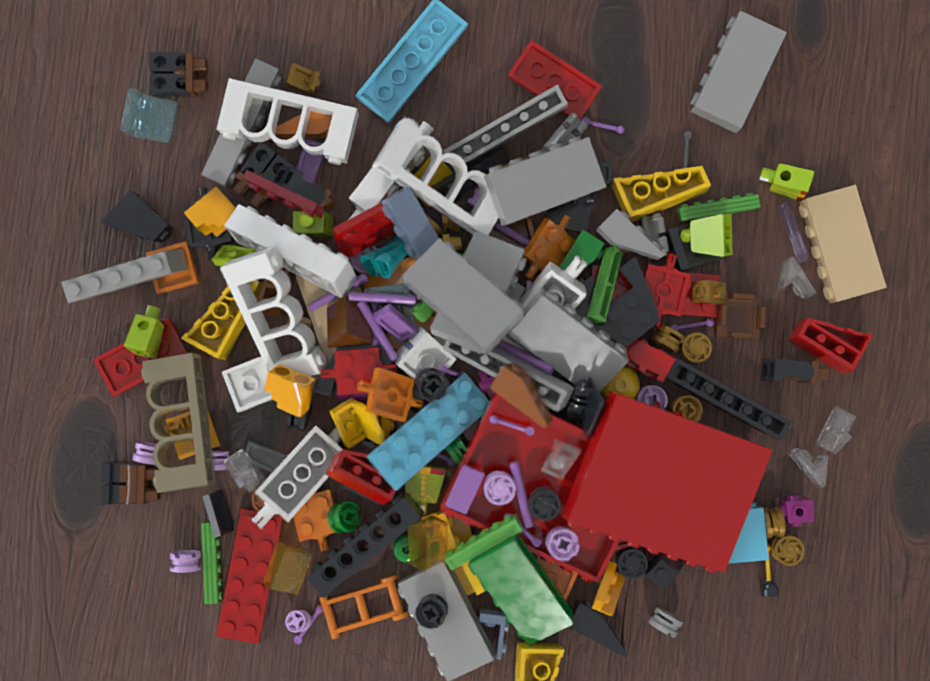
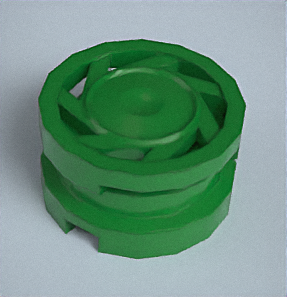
[445,436,467,466]
[327,501,362,533]

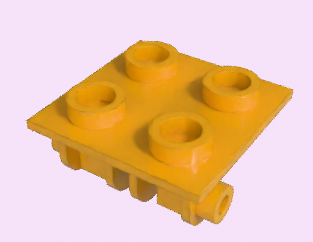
[165,409,220,460]

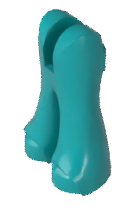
[360,236,407,278]

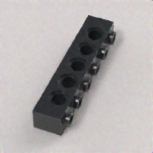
[665,358,791,441]
[307,493,425,598]

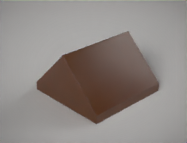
[327,295,372,348]

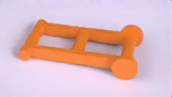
[319,573,409,639]

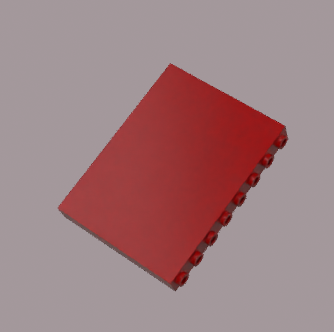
[562,390,773,573]
[440,392,619,583]

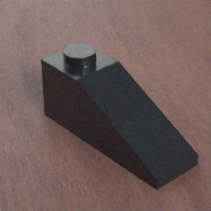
[645,552,685,590]
[568,599,627,658]

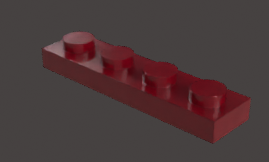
[242,170,325,219]

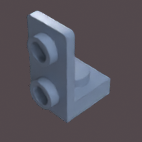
[479,608,509,660]

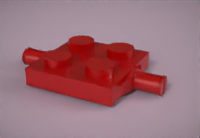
[644,254,691,327]
[321,347,397,395]

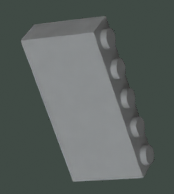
[690,11,787,133]
[484,136,606,226]
[431,231,527,354]
[402,238,523,356]
[61,249,189,303]
[508,288,629,392]
[398,558,496,681]

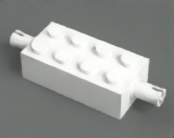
[349,121,434,219]
[502,256,587,357]
[251,426,343,529]

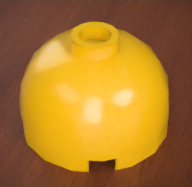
[600,365,640,400]

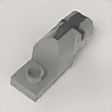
[541,113,588,154]

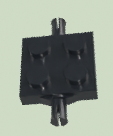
[183,187,233,260]

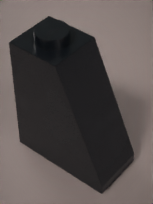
[101,190,174,243]

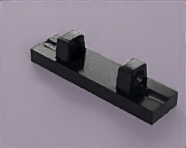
[430,145,510,201]

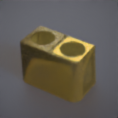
[408,515,448,571]
[263,542,312,595]

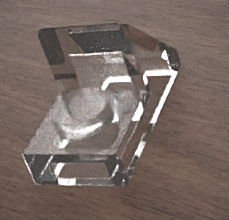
[777,257,817,299]
[816,406,856,454]
[542,439,581,479]
[788,448,828,488]
[224,449,267,493]

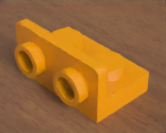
[592,561,625,616]

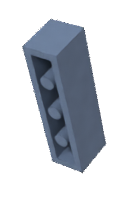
[381,187,439,262]

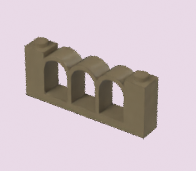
[141,353,216,493]

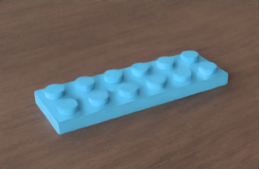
[355,0,468,124]
[366,373,490,491]

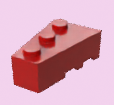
[788,318,874,374]
[610,338,675,382]
[325,450,395,505]

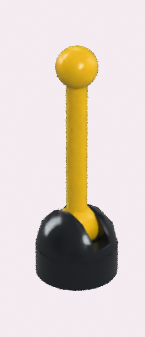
[761,543,779,597]

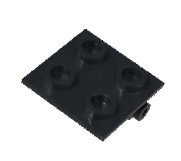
[547,192,594,232]
[565,377,604,438]

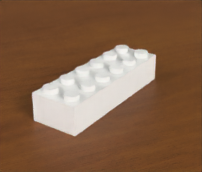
[224,205,357,298]

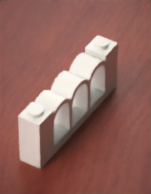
[217,78,359,165]
[372,118,498,235]
[220,246,328,376]

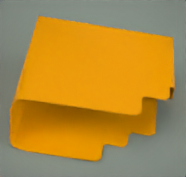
[184,187,236,236]
[264,364,316,417]

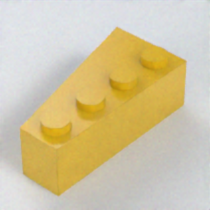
[612,166,711,223]
[181,280,263,360]
[515,642,564,681]

